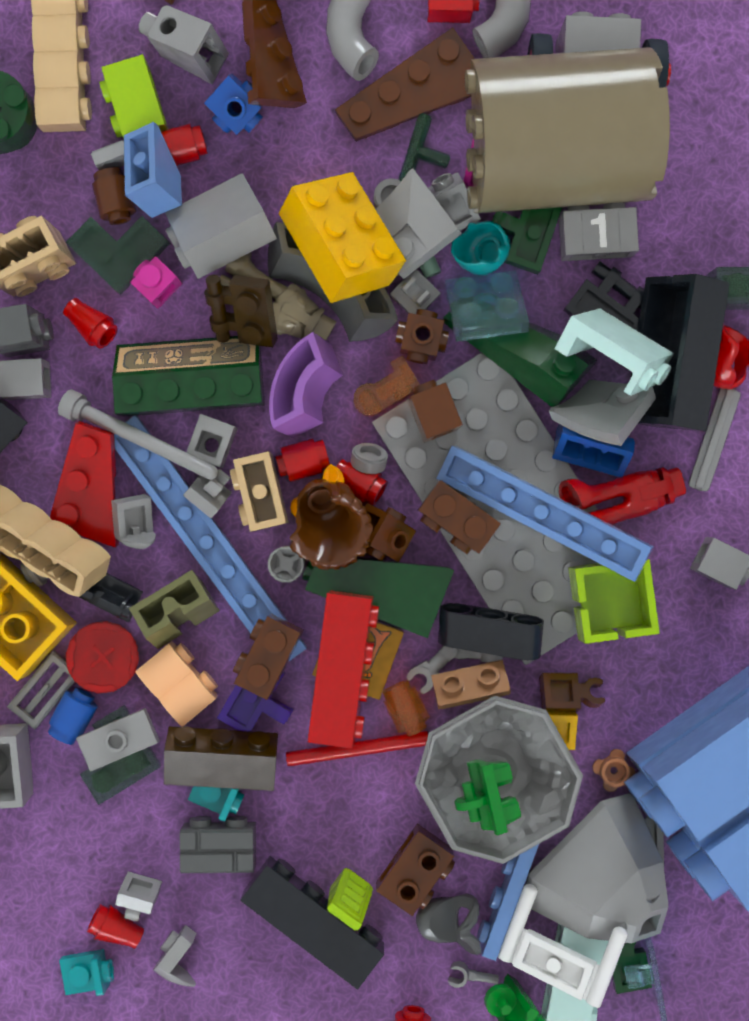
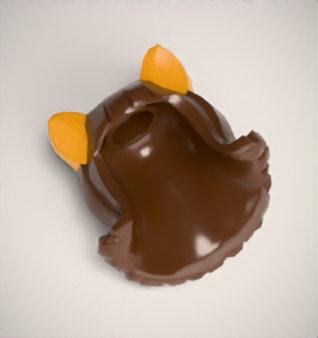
[289,464,373,570]

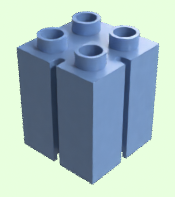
[624,666,749,912]

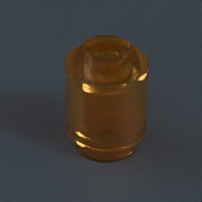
[382,679,430,736]

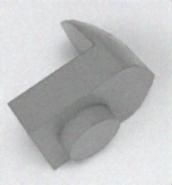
[111,494,156,549]
[153,925,197,987]

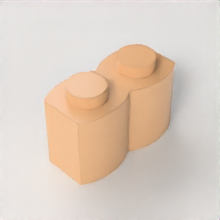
[135,641,218,727]

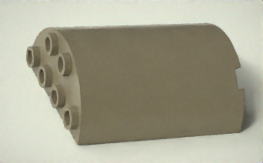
[465,47,670,213]

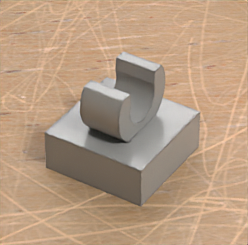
[390,269,441,314]
[183,469,232,518]
[115,872,162,922]

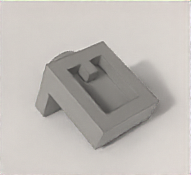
[428,172,481,231]

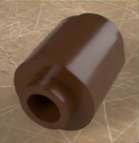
[92,167,136,225]

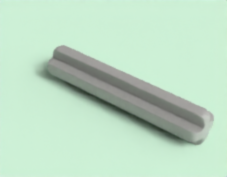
[688,389,741,492]

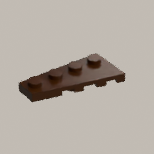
[335,27,475,142]

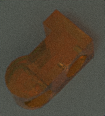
[353,355,420,416]

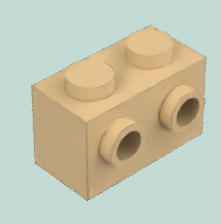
[230,451,289,532]

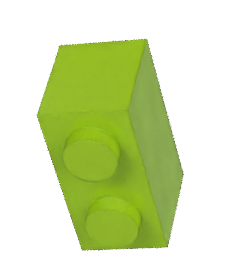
[99,54,168,138]

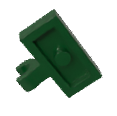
[491,207,562,275]

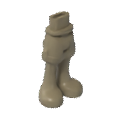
[220,252,337,340]

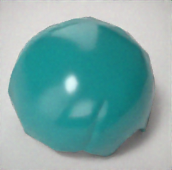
[451,221,510,275]

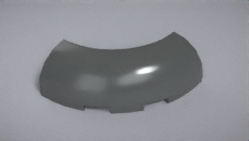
[268,222,398,342]

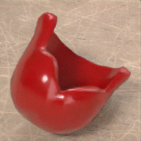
[714,324,749,389]

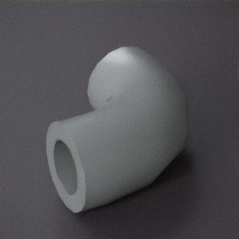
[326,0,379,81]
[472,0,531,58]

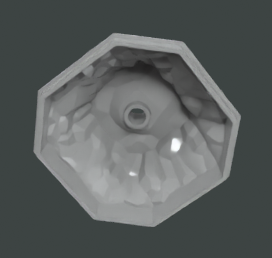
[415,696,583,864]

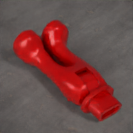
[559,467,686,525]

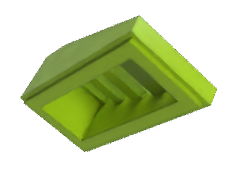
[327,868,373,931]

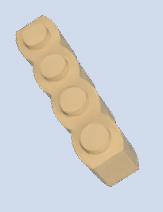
[31,0,92,132]
[0,485,111,597]

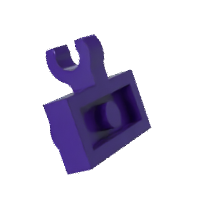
[217,671,294,731]

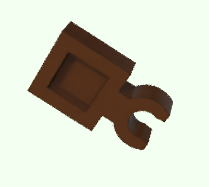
[539,673,605,712]

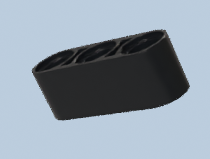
[438,603,544,661]

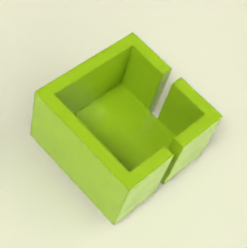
[568,559,660,644]

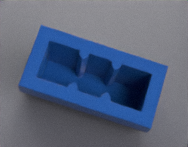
[552,424,635,477]

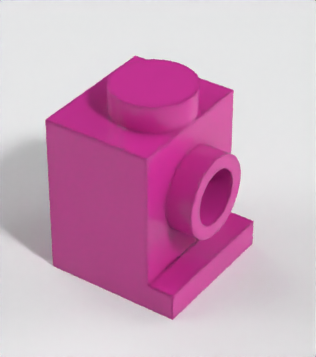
[130,256,183,309]

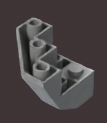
[526,793,669,943]

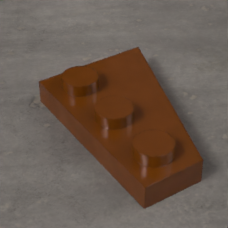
[242,0,307,108]

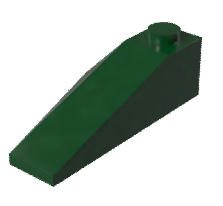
[442,296,597,407]

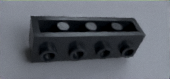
[240,856,384,990]

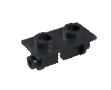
[79,573,143,623]

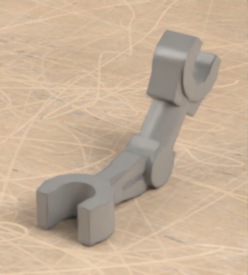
[406,646,503,694]

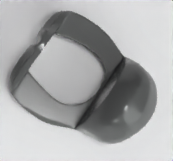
[416,893,481,955]

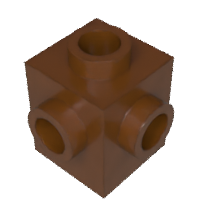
[395,309,449,364]
[365,503,416,562]

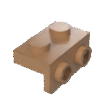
[431,660,511,710]

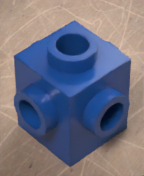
[204,73,263,135]

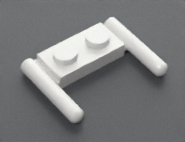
[498,884,628,1008]

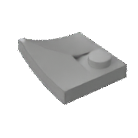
[375,168,462,279]
[549,379,656,446]

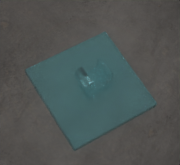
[624,937,667,1021]

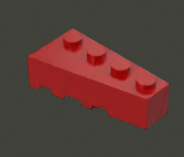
[307,590,379,749]

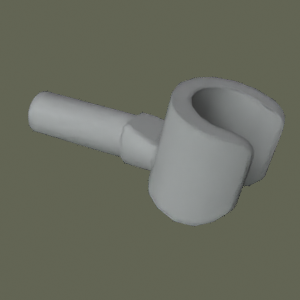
[448,961,499,988]

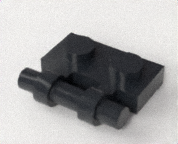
[563,261,644,331]

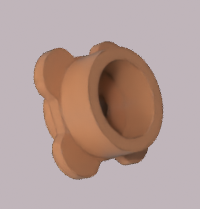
[592,749,635,792]

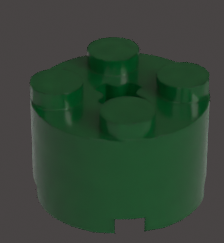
[0,71,37,154]

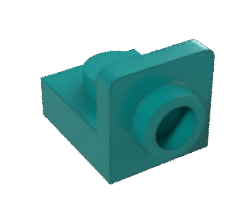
[188,786,245,822]
[59,949,114,996]

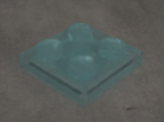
[445,270,529,342]

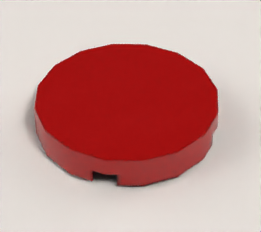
[66,621,139,694]

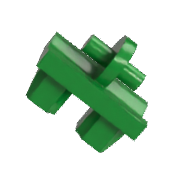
[454,759,521,835]
[484,973,546,1021]

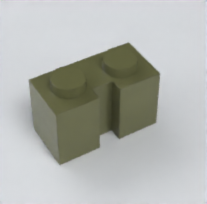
[129,570,220,649]

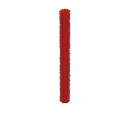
[286,731,428,766]

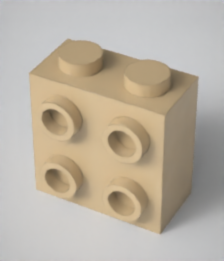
[0,215,77,297]

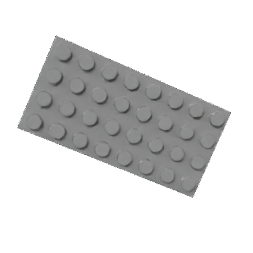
[372,353,597,665]

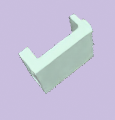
[554,309,674,396]

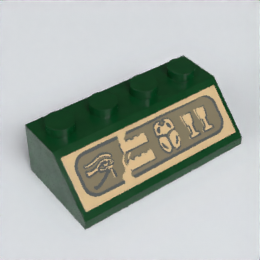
[112,336,265,417]

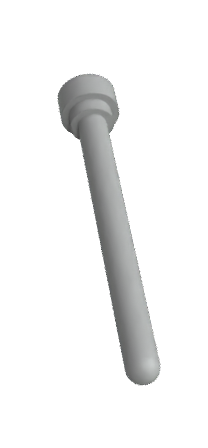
[58,389,218,479]

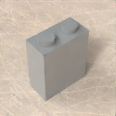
[165,173,277,279]

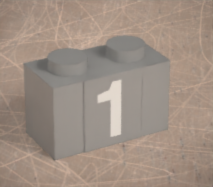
[559,203,639,261]

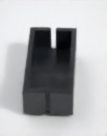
[630,274,730,431]

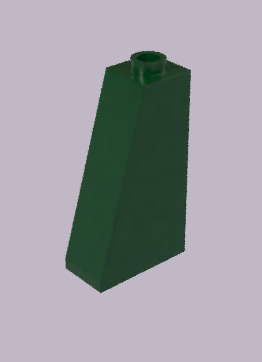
[302,558,454,638]

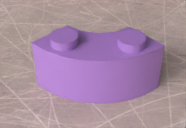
[269,332,343,438]

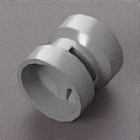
[268,546,305,583]

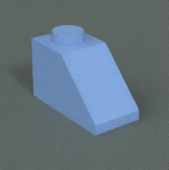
[124,122,182,218]

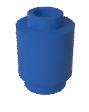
[48,687,98,745]

